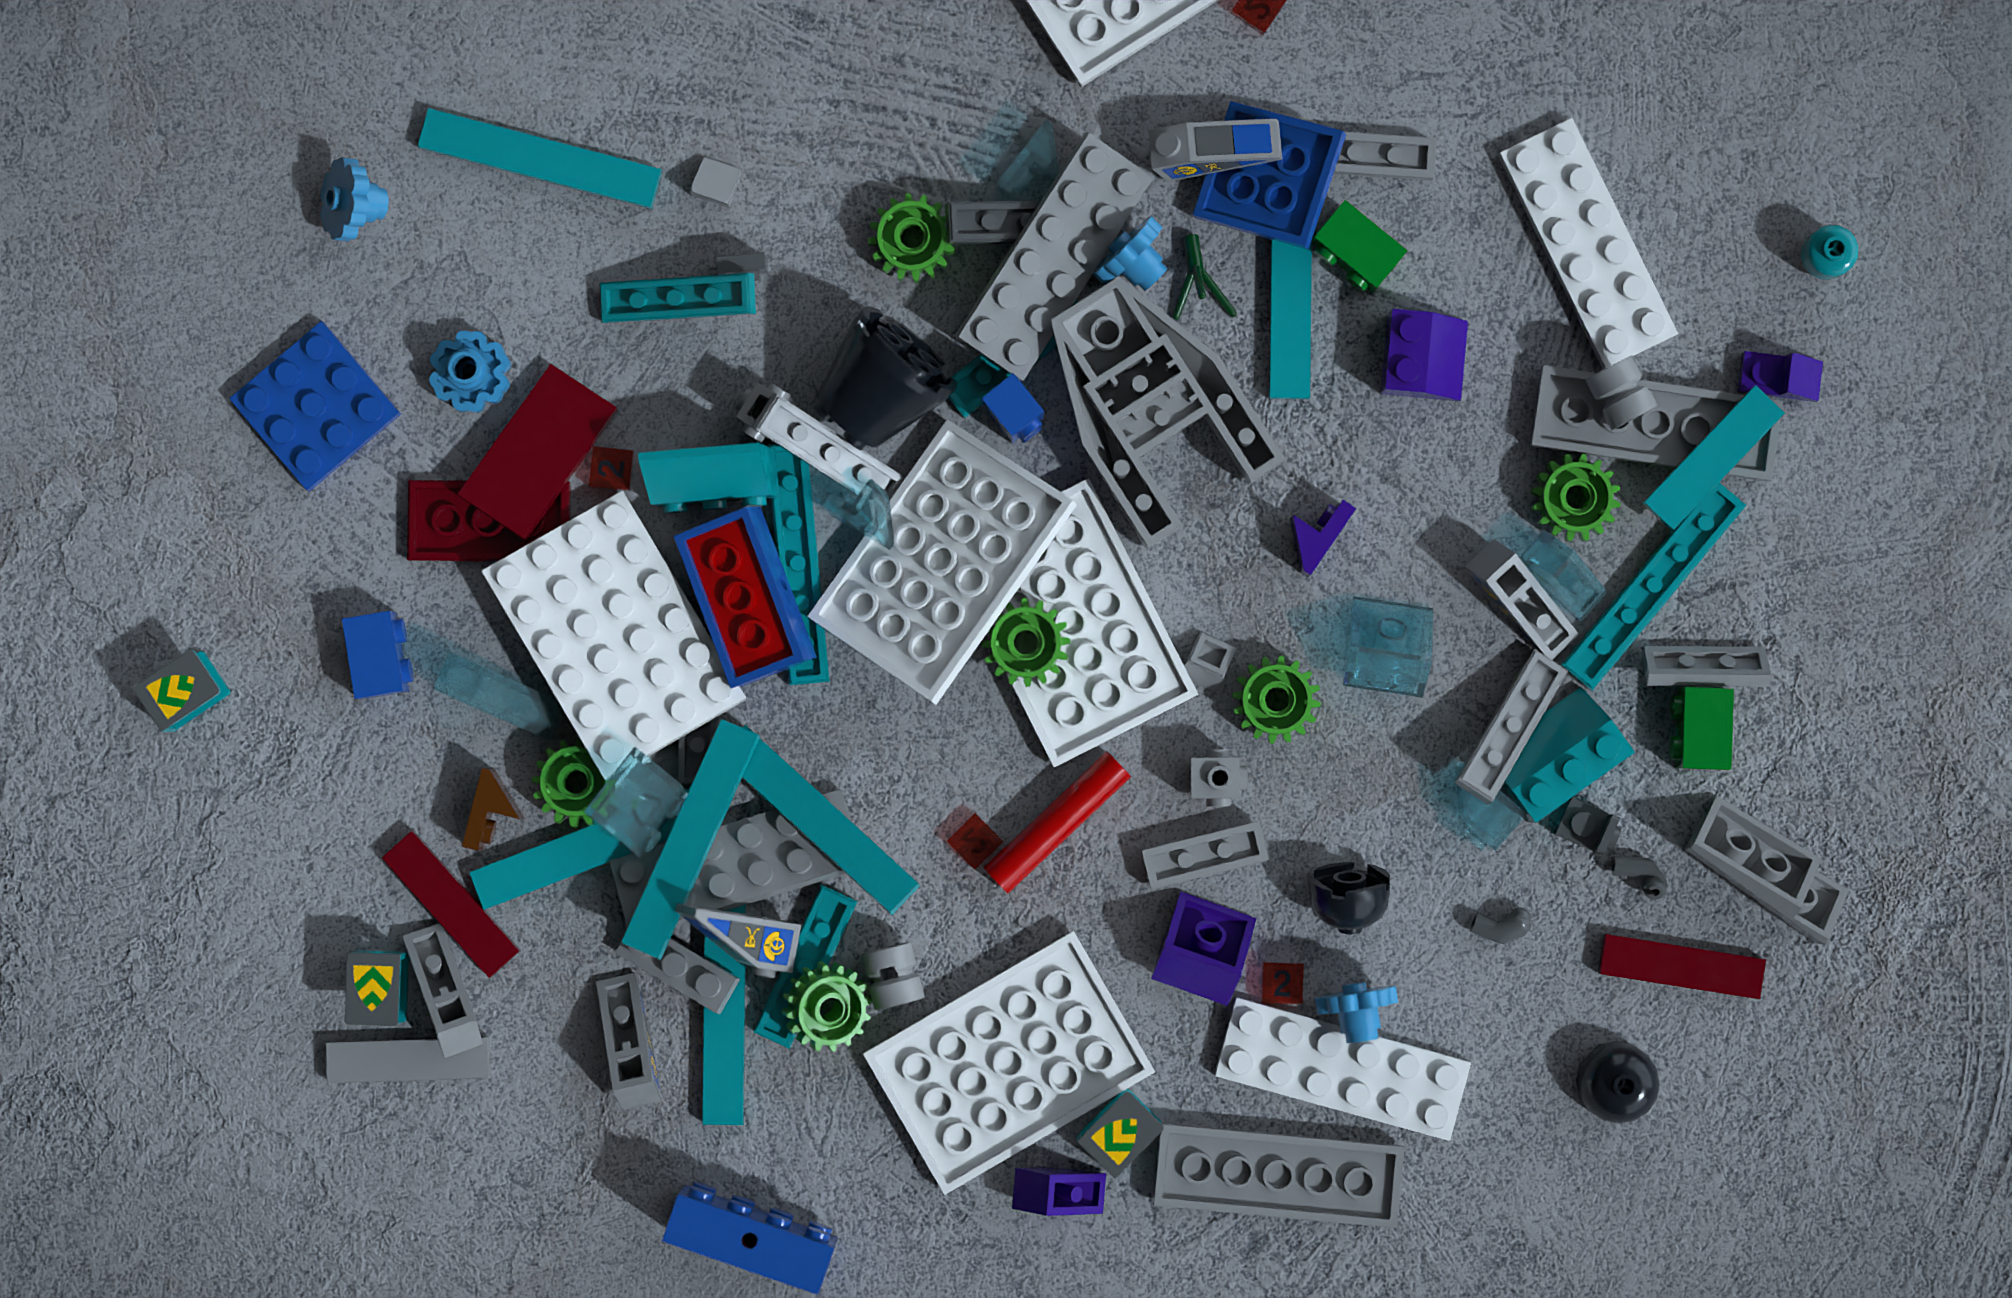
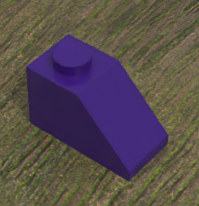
[1012,1167,1106,1216]

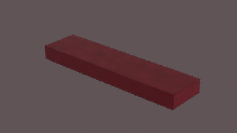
[382,830,521,978]
[1598,934,1766,999]

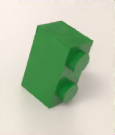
[1312,200,1408,293]
[1669,687,1734,770]

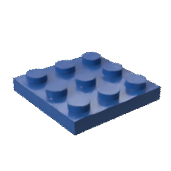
[1193,101,1346,250]
[229,321,402,492]

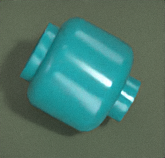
[1800,224,1859,280]

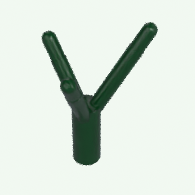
[1172,234,1237,320]

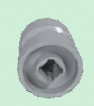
[1585,355,1659,431]
[861,942,925,1010]

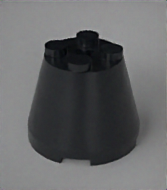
[814,307,957,450]

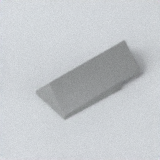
[1684,796,1849,945]

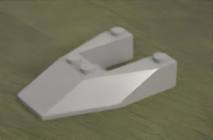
[1051,276,1286,550]

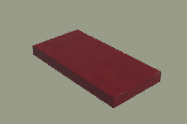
[458,364,618,541]
[407,480,571,562]

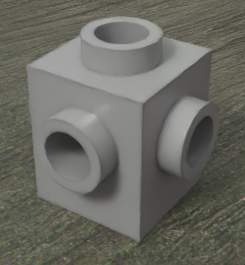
[735,383,791,444]
[1189,749,1248,806]

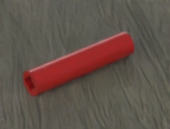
[983,751,1131,894]

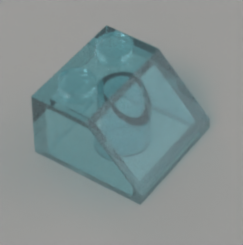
[1343,596,1433,698]
[584,746,688,858]

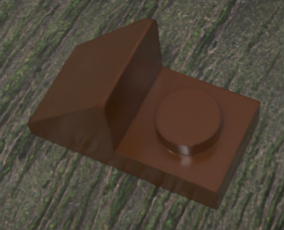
[462,768,524,851]

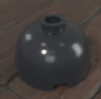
[1309,862,1390,934]
[1576,1041,1660,1124]

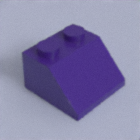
[1380,308,1468,402]
[1151,891,1257,1006]

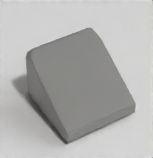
[690,157,742,208]
[1184,631,1236,692]

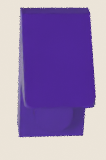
[1737,351,1823,402]
[1290,499,1357,578]

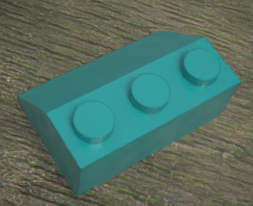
[638,443,778,513]
[1502,687,1635,823]

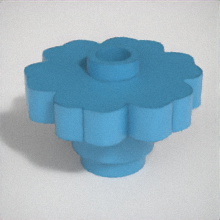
[320,157,389,242]
[1092,216,1167,291]
[429,331,511,413]
[1314,982,1398,1043]

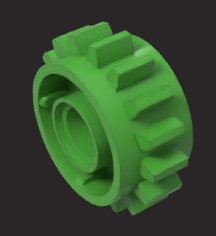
[868,193,955,283]
[1530,454,1621,542]
[982,598,1071,687]
[1231,656,1321,744]
[532,738,622,828]
[782,961,872,1052]

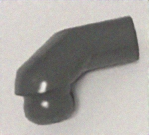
[1612,856,1667,900]
[1470,907,1531,944]

